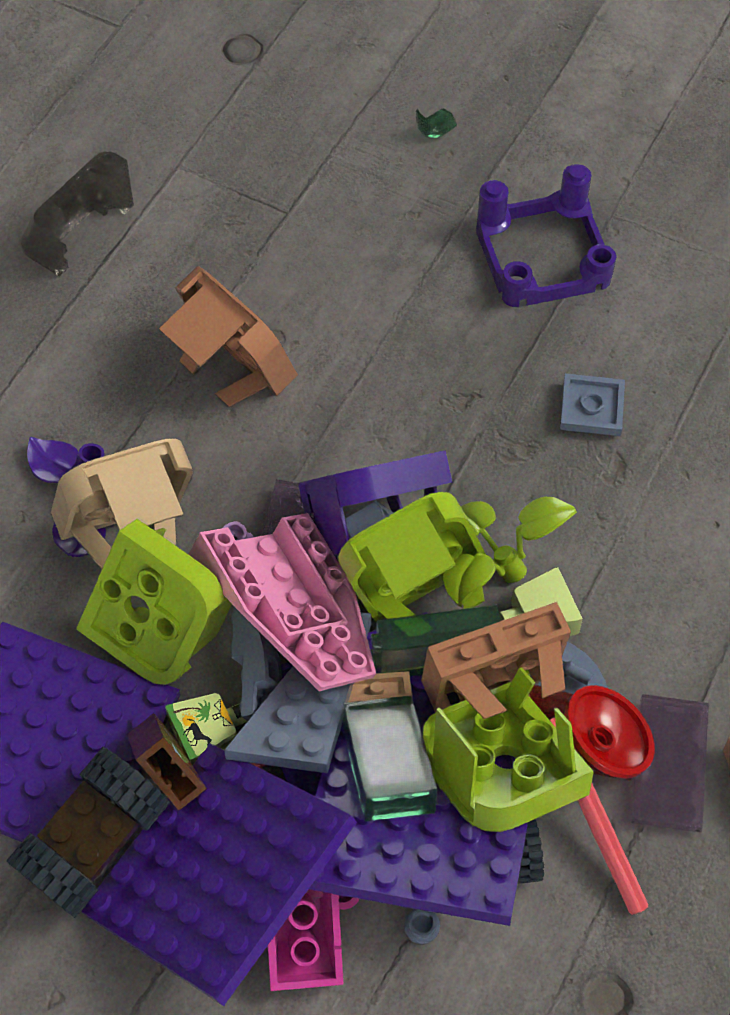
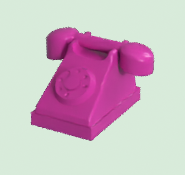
[267,889,359,991]

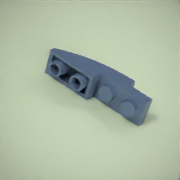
[230,607,283,721]

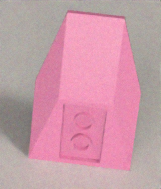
[188,513,376,691]

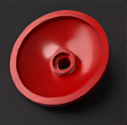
[564,685,655,778]

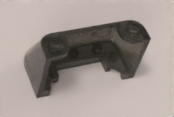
[20,151,134,276]

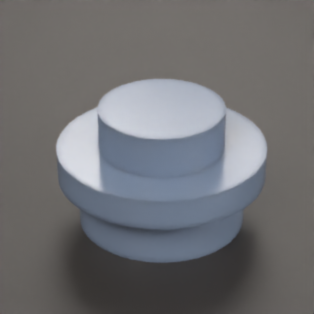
[404,909,440,944]

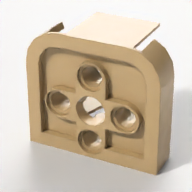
[51,439,193,569]

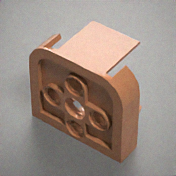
[159,266,298,407]
[421,602,571,719]

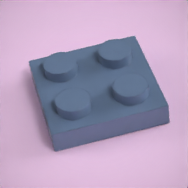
[560,373,625,436]

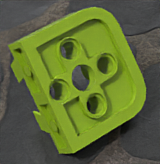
[338,492,486,642]
[76,519,232,685]
[421,667,593,832]

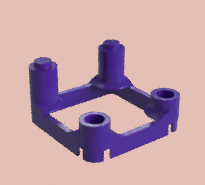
[476,164,616,307]

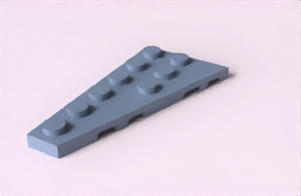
[224,612,371,773]

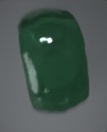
[416,108,457,139]

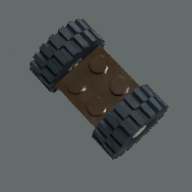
[6,747,170,918]

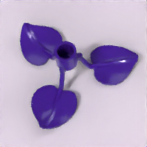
[27,437,106,557]

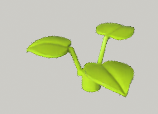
[443,496,577,607]

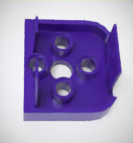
[298,450,452,555]

